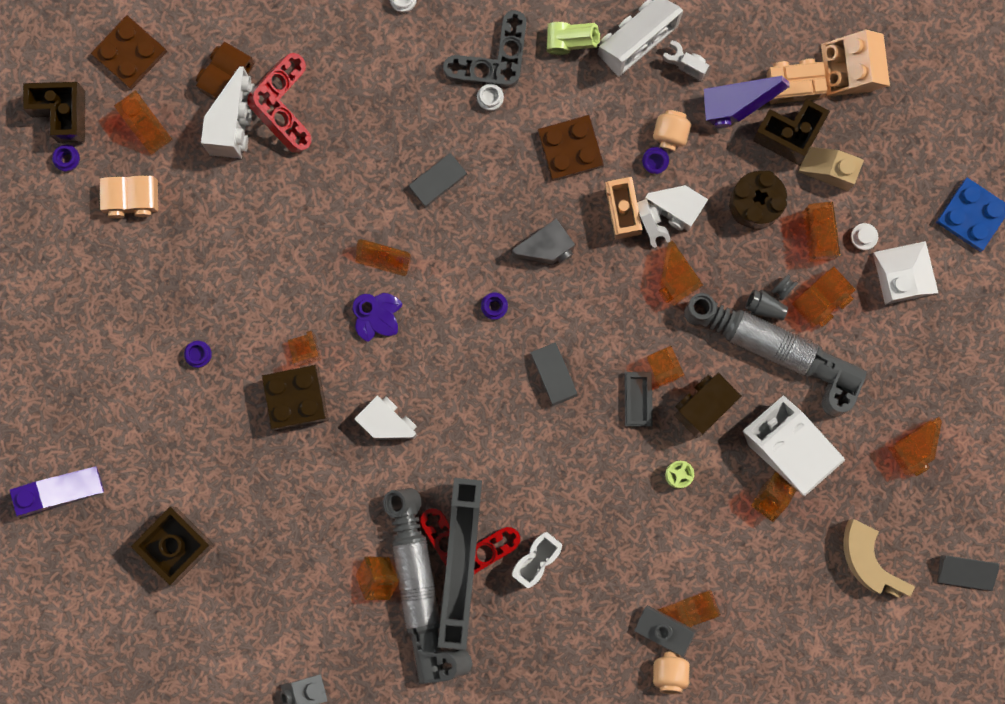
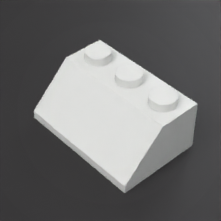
[598,0,683,77]

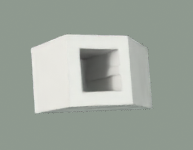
[645,185,708,231]
[355,395,417,440]

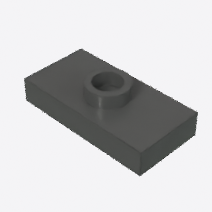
[634,605,697,657]

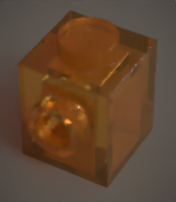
[751,472,796,522]

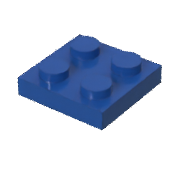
[936,177,1005,252]

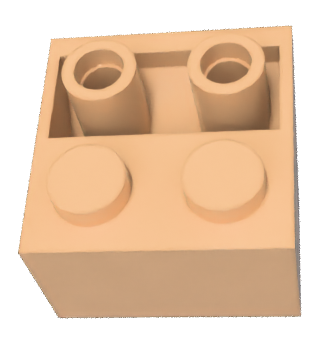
[821,29,890,96]

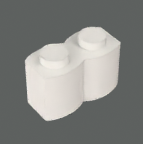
[512,532,562,588]

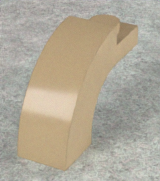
[843,519,915,599]

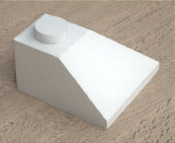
[873,241,938,305]

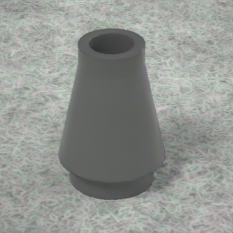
[746,290,788,321]

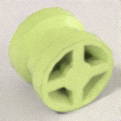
[665,461,694,489]

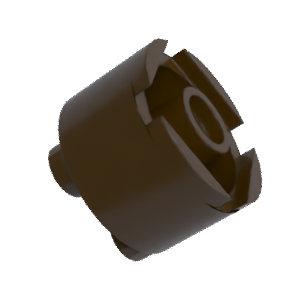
[729,171,788,230]

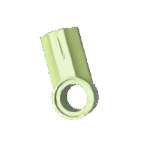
[546,22,600,55]

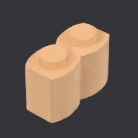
[100,176,158,218]

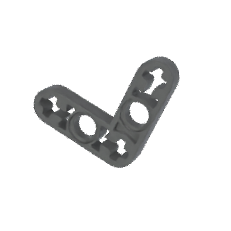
[443,10,526,88]

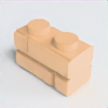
[766,59,827,104]
[605,177,642,239]

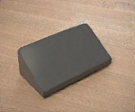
[937,555,1000,591]

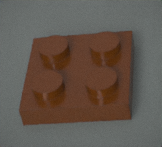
[91,15,167,90]
[538,115,604,181]

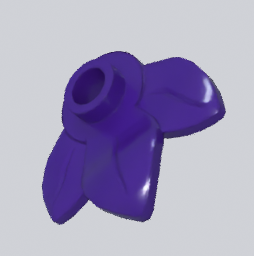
[352,293,403,342]

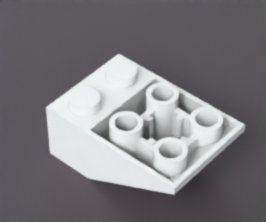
[201,66,255,159]
[743,396,845,496]

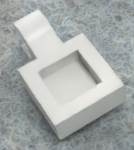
[663,41,709,81]
[637,199,670,248]

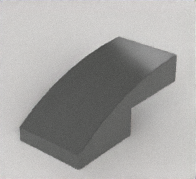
[531,342,578,406]

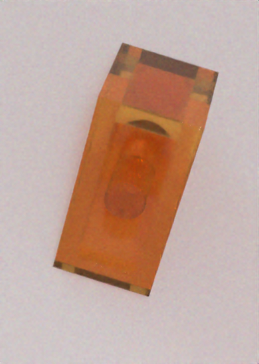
[114,90,173,155]
[658,240,703,306]
[888,417,942,476]

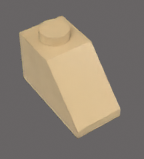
[798,147,864,191]

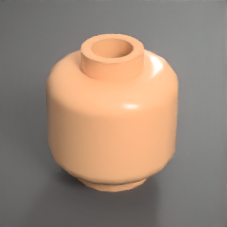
[653,110,691,151]
[653,652,690,695]

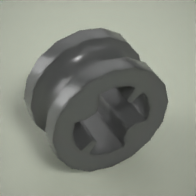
[772,274,798,301]

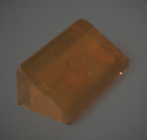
[355,239,412,276]

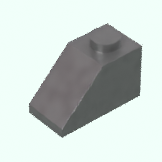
[512,219,575,264]

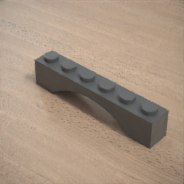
[438,478,482,650]

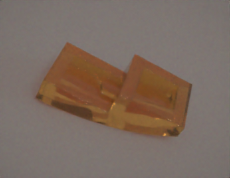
[657,589,721,628]

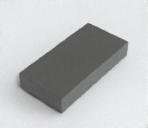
[409,153,467,208]
[624,372,653,427]

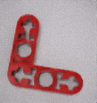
[247,53,311,153]
[421,508,520,574]

